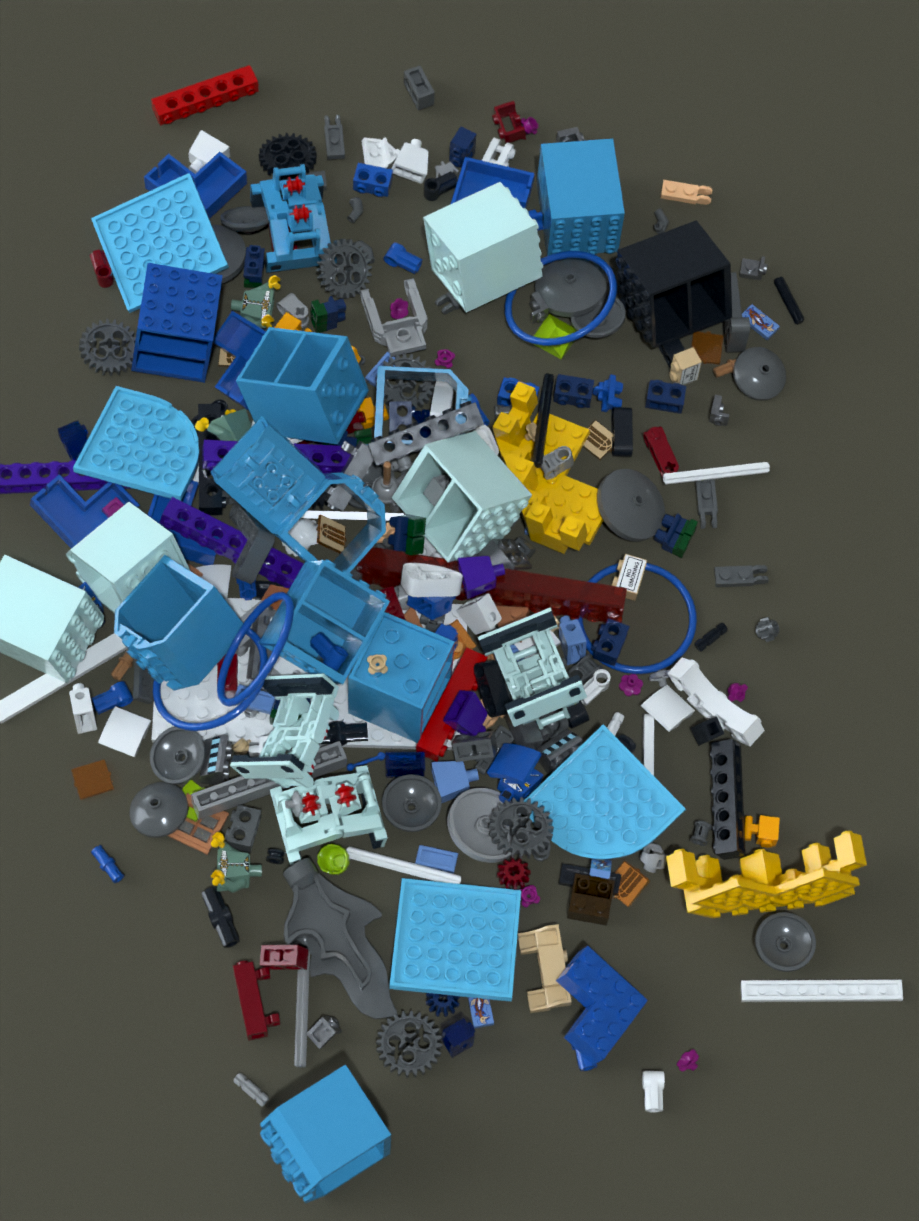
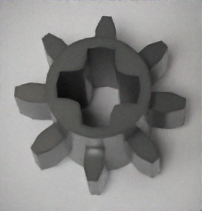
[756,617,780,642]

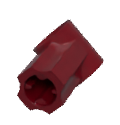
[90,249,114,288]

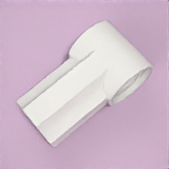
[581,669,611,706]
[642,1071,664,1113]

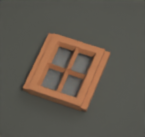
[168,794,229,855]

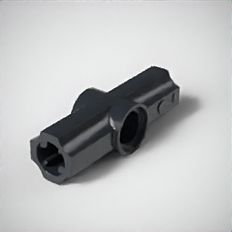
[319,722,368,746]
[201,887,240,948]

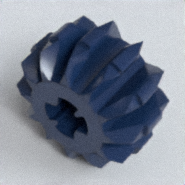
[426,993,460,1017]

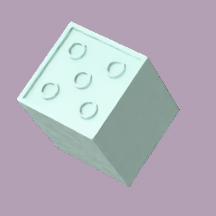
[423,182,543,313]
[392,431,532,563]
[0,555,104,684]

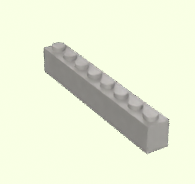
[191,741,347,820]

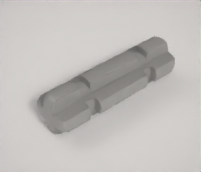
[234,1073,269,1106]

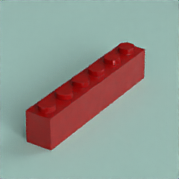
[416,647,488,762]

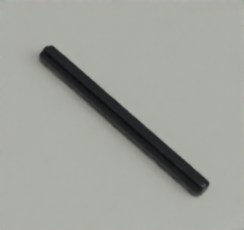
[532,373,554,468]

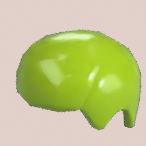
[317,844,349,875]

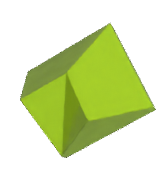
[534,314,576,360]

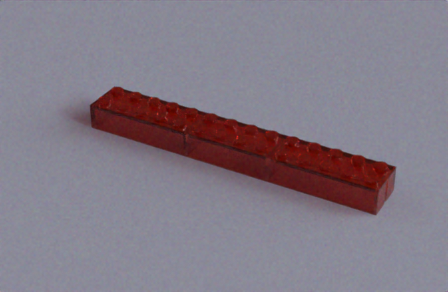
[357,547,627,623]

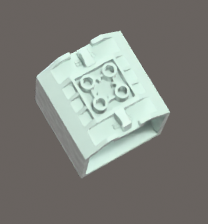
[66,502,191,614]

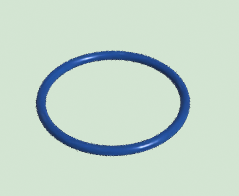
[505,251,617,346]
[575,563,697,674]
[217,592,294,707]
[153,628,268,731]

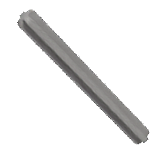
[294,948,310,1068]

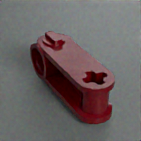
[643,426,679,478]

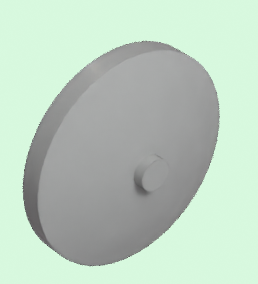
[447,788,525,863]

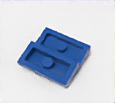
[487,743,542,784]

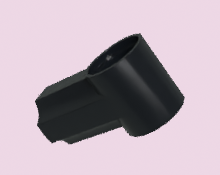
[424,171,458,201]

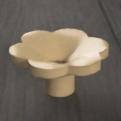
[525,422,537,442]

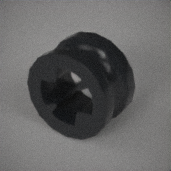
[266,849,285,864]

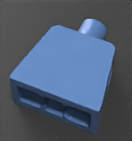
[559,616,587,665]
[431,761,479,803]

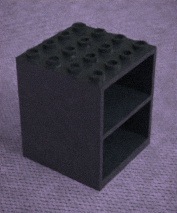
[616,220,732,348]

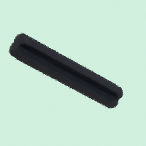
[774,276,805,325]

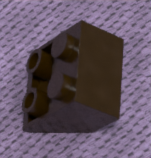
[567,873,615,926]

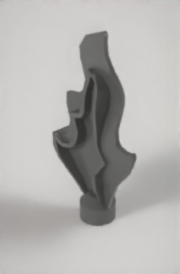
[283,858,397,1019]

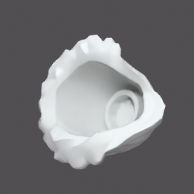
[282,518,320,557]

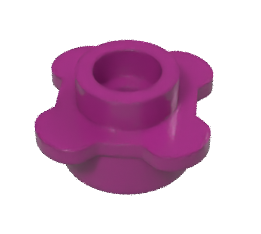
[521,117,538,134]
[435,350,455,368]
[728,683,748,702]
[519,885,540,907]

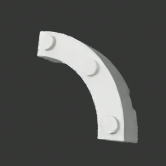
[667,657,765,747]

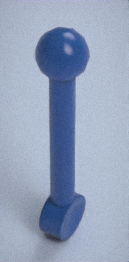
[347,752,385,771]

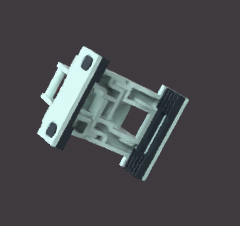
[230,674,339,788]

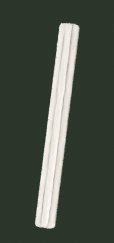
[663,462,770,485]
[346,846,461,884]

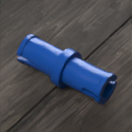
[91,845,124,883]

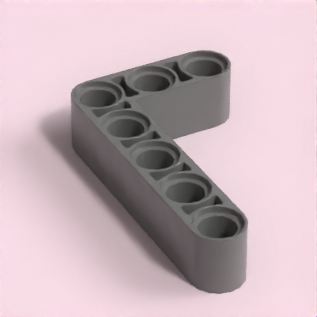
[722,272,750,353]
[229,503,275,584]

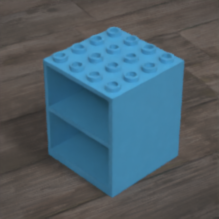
[537,139,625,256]
[236,327,369,444]
[258,559,390,685]
[348,612,455,743]

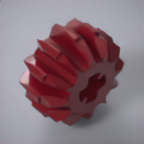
[497,857,531,890]

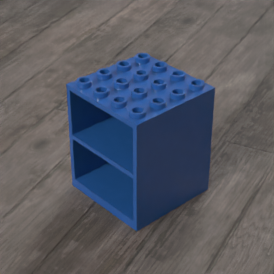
[131,263,223,383]

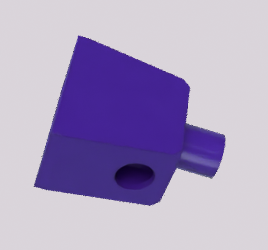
[458,556,505,599]
[443,690,487,736]

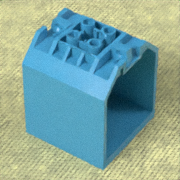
[374,366,472,451]
[211,416,326,534]
[274,472,386,572]
[114,555,243,691]
[260,1064,391,1204]

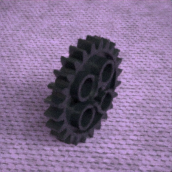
[259,133,317,179]

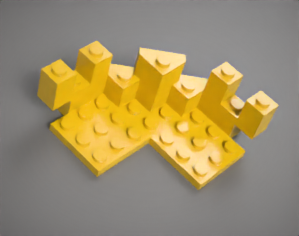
[493,381,603,554]
[666,831,867,918]

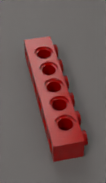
[151,65,259,126]

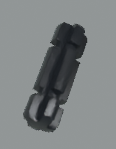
[695,623,728,652]

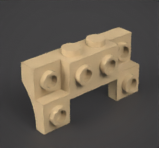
[518,924,571,1013]

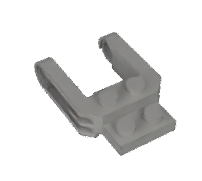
[360,278,428,357]

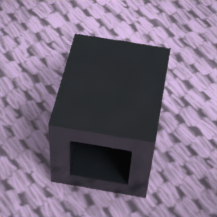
[690,716,725,746]

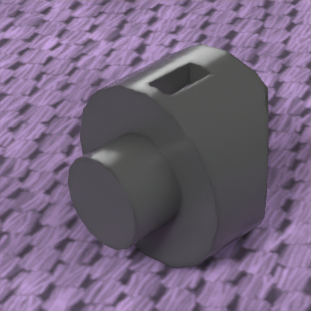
[420,614,446,633]
[540,710,569,738]

